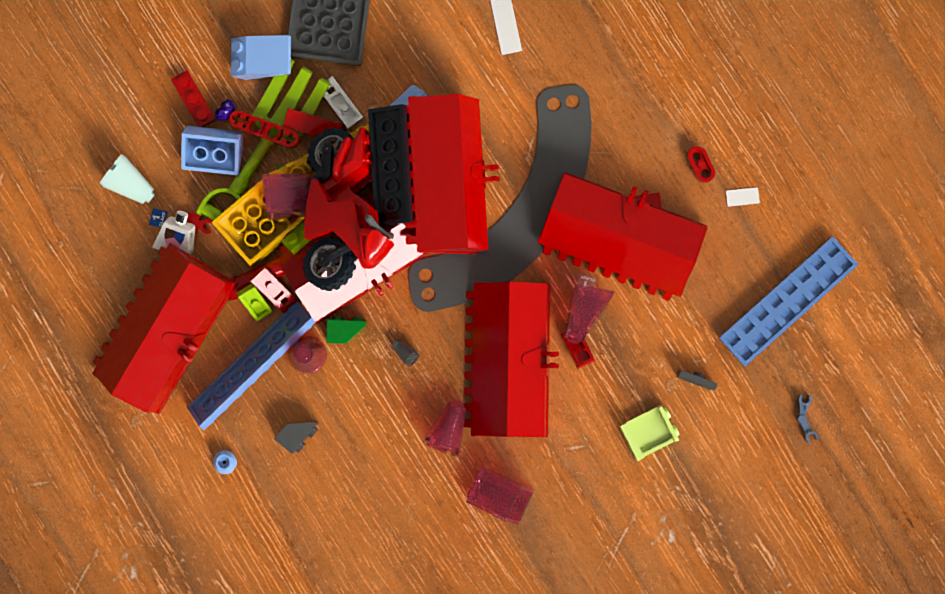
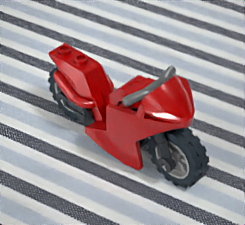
[303,127,395,291]

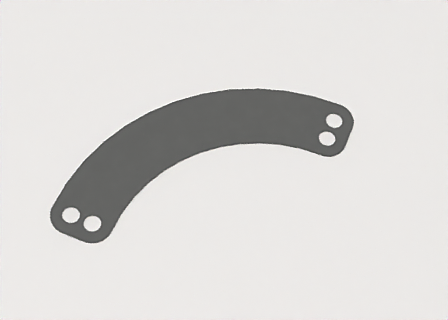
[409,85,592,312]

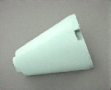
[100,154,155,204]

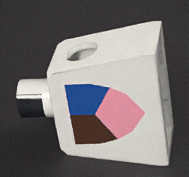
[153,211,195,255]

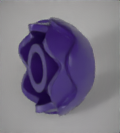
[215,99,235,121]

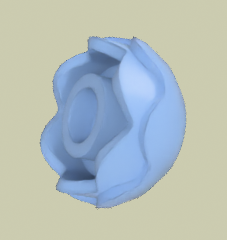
[213,450,237,474]

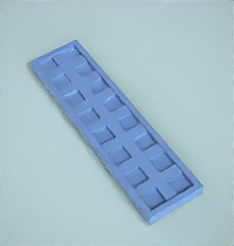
[718,236,858,367]

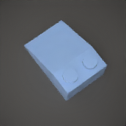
[231,35,291,80]

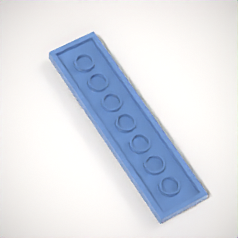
[187,301,315,430]

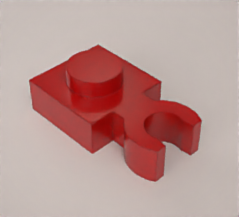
[184,211,213,234]

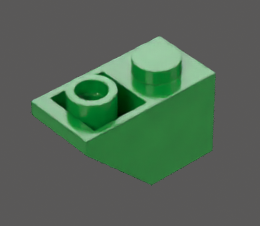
[326,316,367,344]

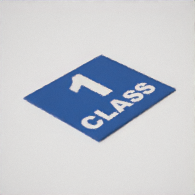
[149,208,168,228]

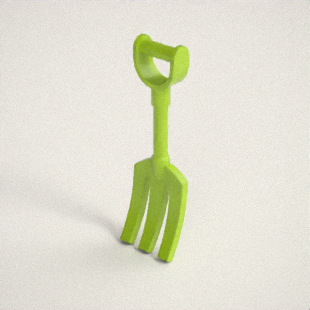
[197,59,331,220]

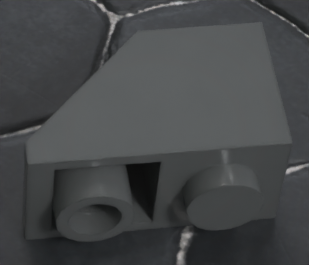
[274,421,319,454]

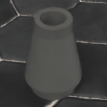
[391,339,420,366]

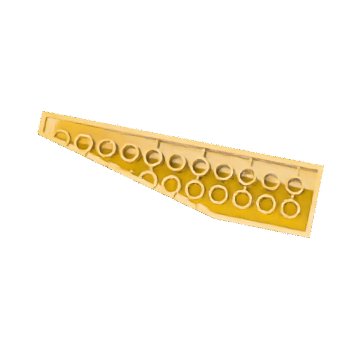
[211,124,369,269]

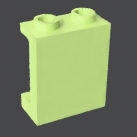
[619,405,680,461]

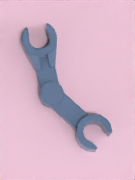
[797,394,818,444]

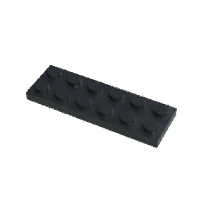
[368,104,413,226]

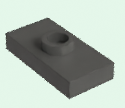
[676,370,717,391]

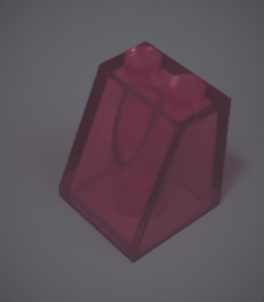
[262,174,311,221]
[564,284,614,343]
[466,467,534,525]

